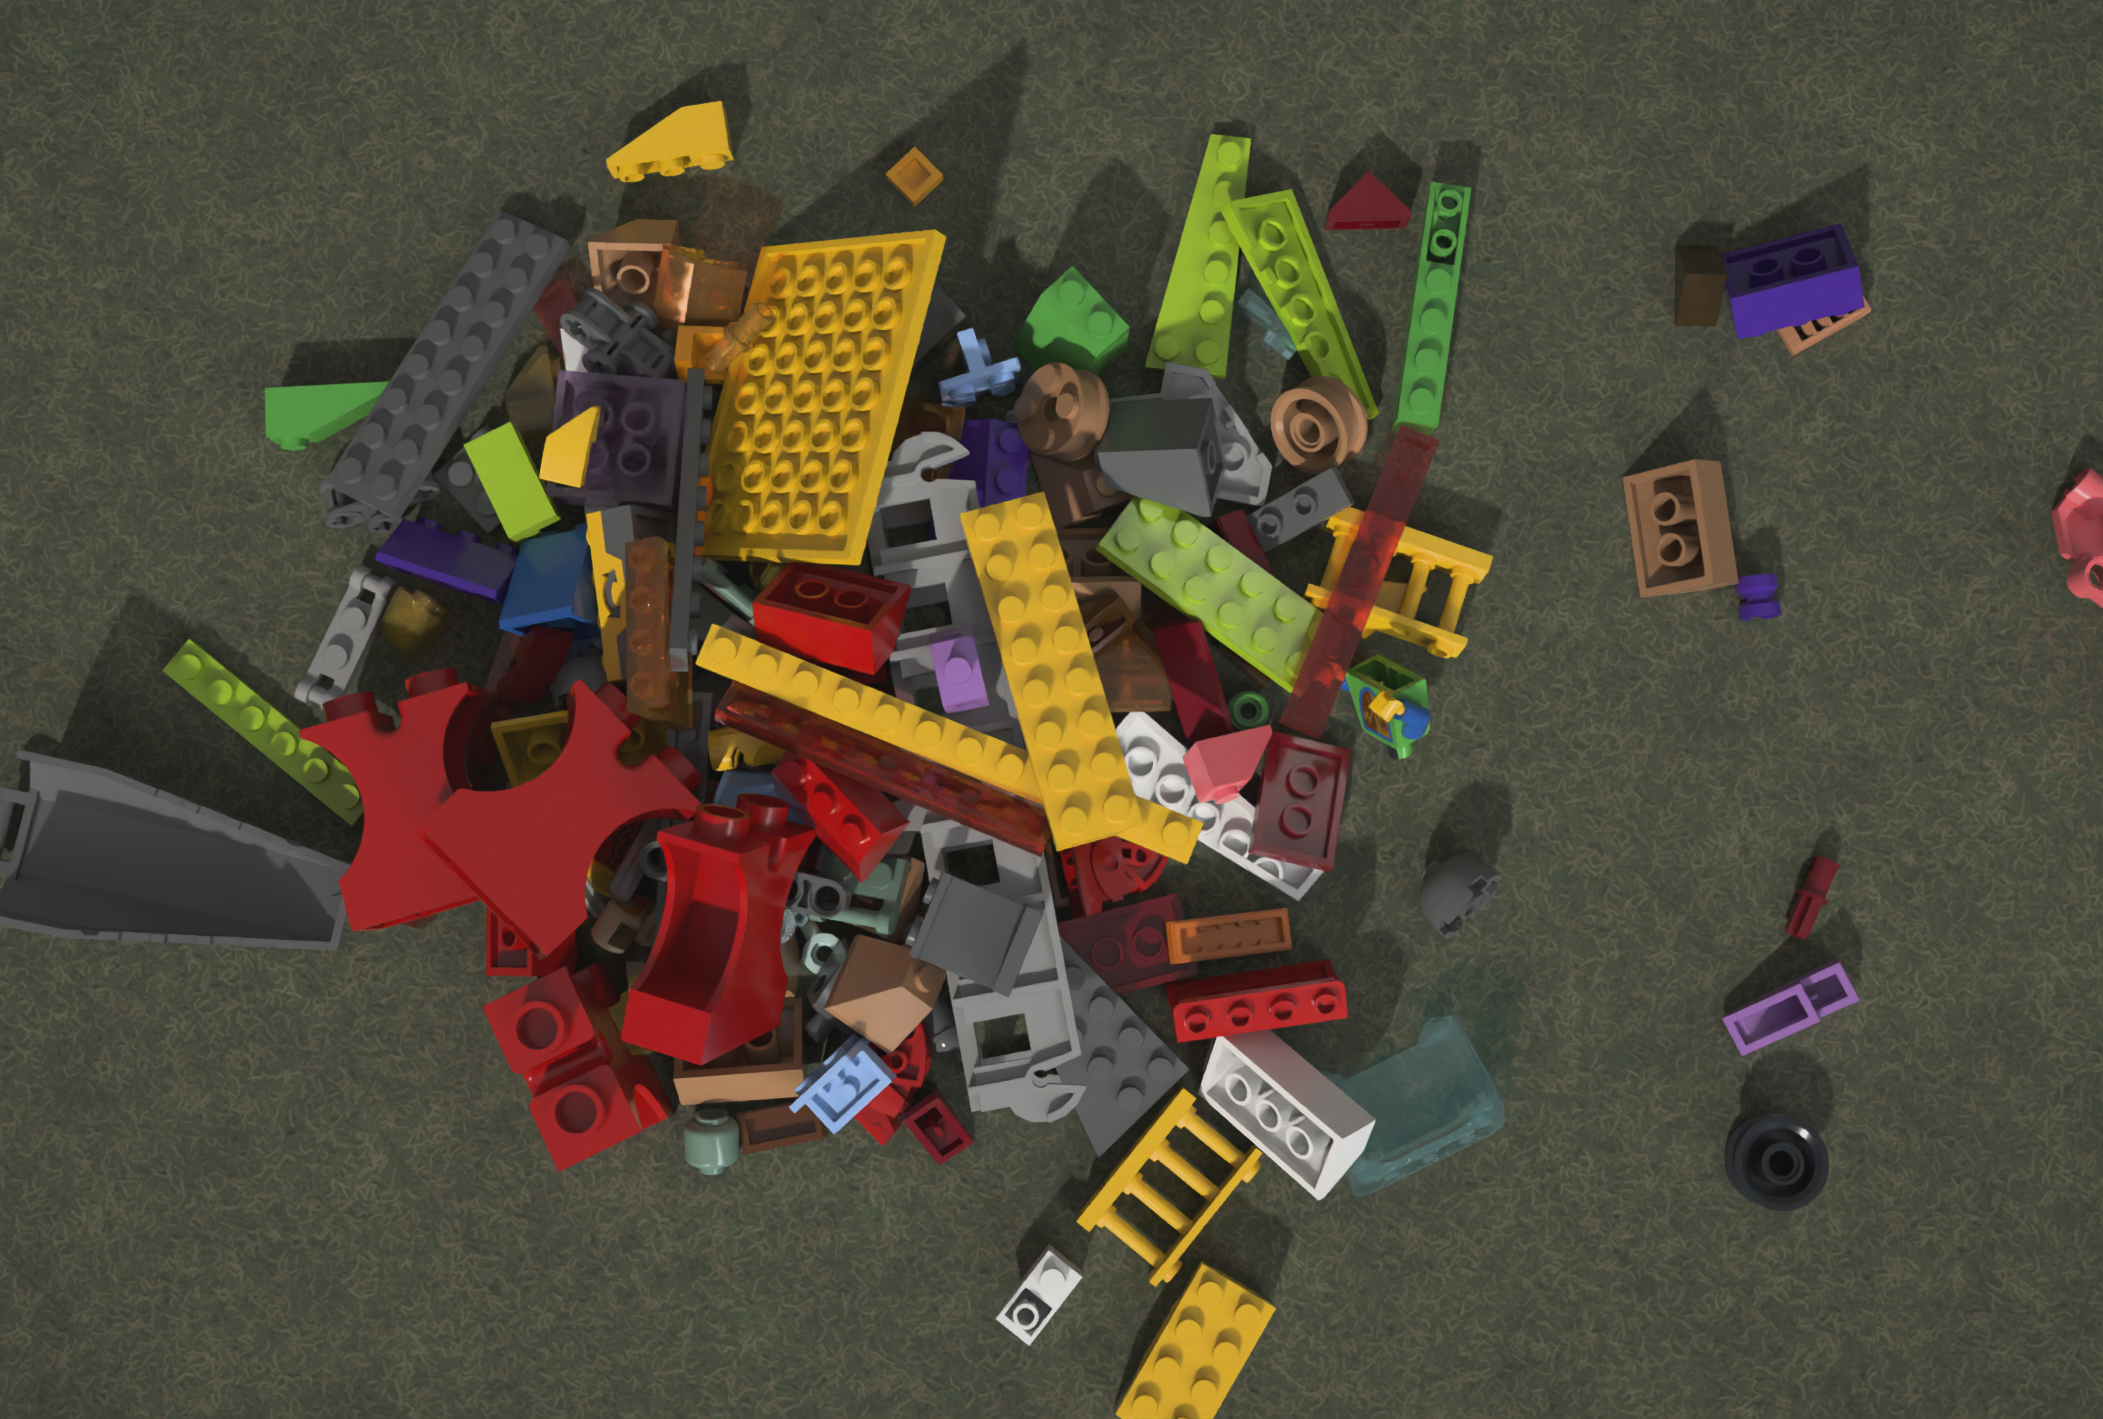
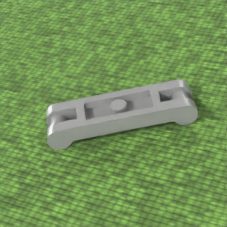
[295,564,399,711]

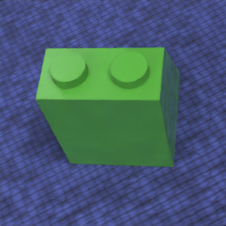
[1012,266,1130,376]

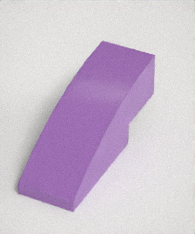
[1722,957,1860,1056]

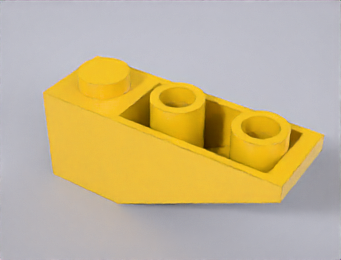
[606,101,734,183]

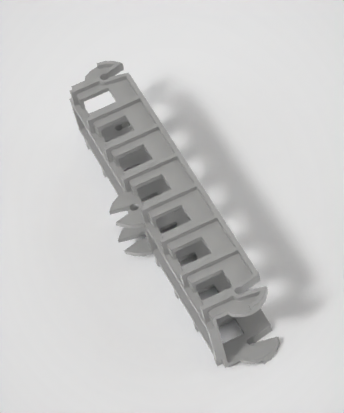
[867,432,1087,1123]

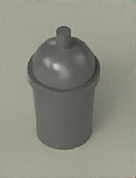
[923,993,962,1063]

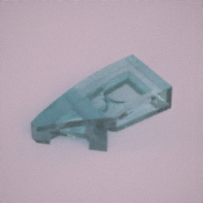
[1237,288,1296,361]

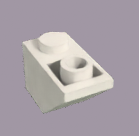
[996,1244,1082,1346]

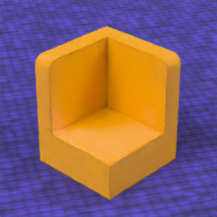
[674,325,732,384]

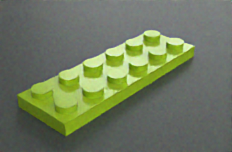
[1095,496,1347,699]

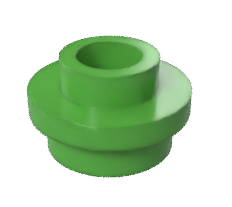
[1228,691,1269,731]

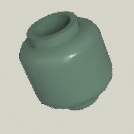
[684,1108,739,1175]

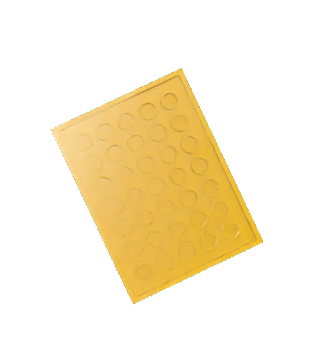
[696,229,946,565]

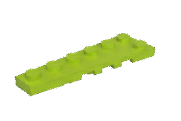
[1145,134,1251,379]
[1220,189,1379,420]

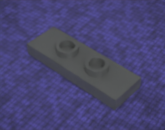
[1246,467,1355,555]

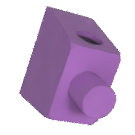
[929,624,990,715]

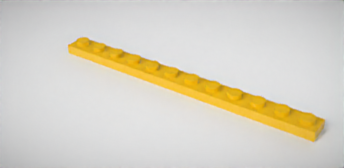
[695,623,1204,865]

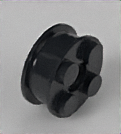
[1724,1113,1829,1211]

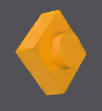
[886,147,944,207]

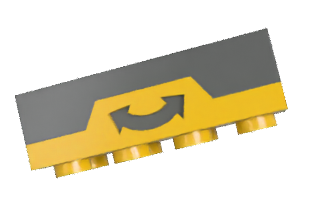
[586,504,695,684]
[1114,1257,1276,1419]

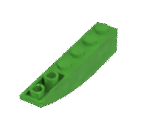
[1391,182,1471,436]

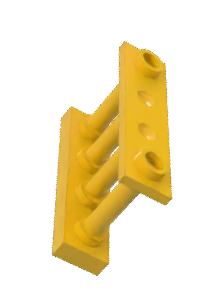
[1302,507,1493,658]
[1076,1085,1263,1287]

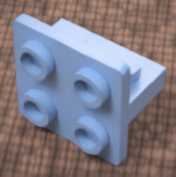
[938,328,1021,410]
[789,1033,896,1134]

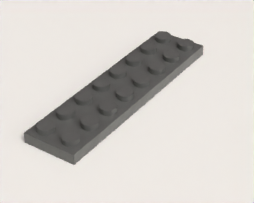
[325,210,572,521]

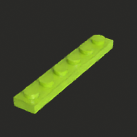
[162,639,364,826]

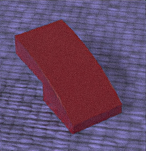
[496,625,574,704]

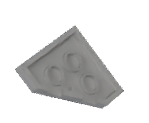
[1160,362,1272,508]

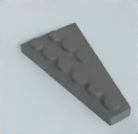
[1055,934,1189,1157]

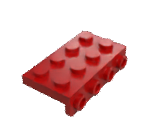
[1165,959,1348,1043]

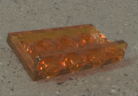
[625,536,693,732]

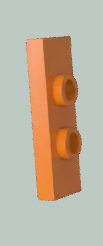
[1165,908,1292,964]

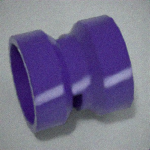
[1735,573,1782,621]

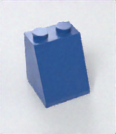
[499,523,601,641]

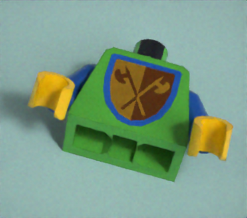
[1313,654,1431,759]

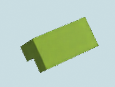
[464,422,562,545]

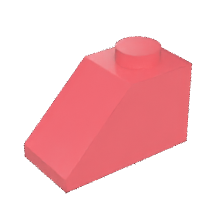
[1182,725,1272,804]

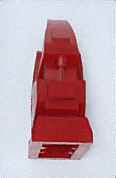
[1060,835,1169,918]
[854,1020,932,1146]

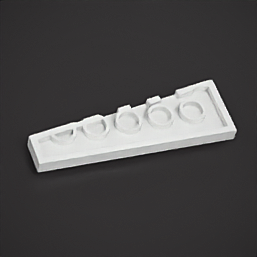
[1115,705,1324,901]

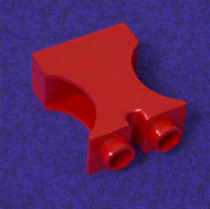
[299,668,490,931]
[416,678,703,961]
[621,793,817,1066]
[482,963,676,1172]

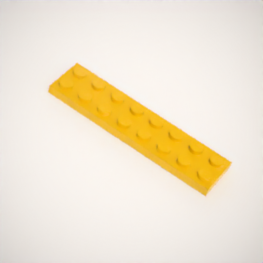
[960,491,1144,851]

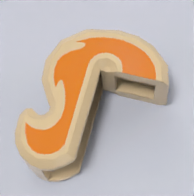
[591,892,656,954]

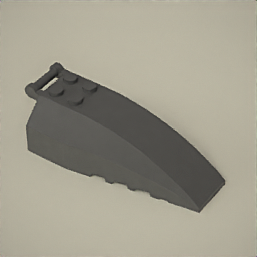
[0,750,351,951]

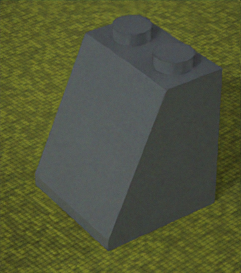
[1094,398,1226,517]

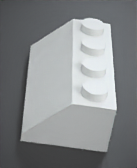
[1198,1029,1376,1201]

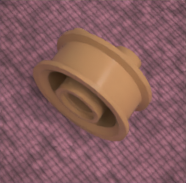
[1014,362,1109,461]
[1271,376,1368,475]

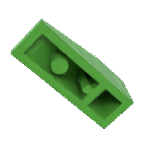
[265,382,389,450]

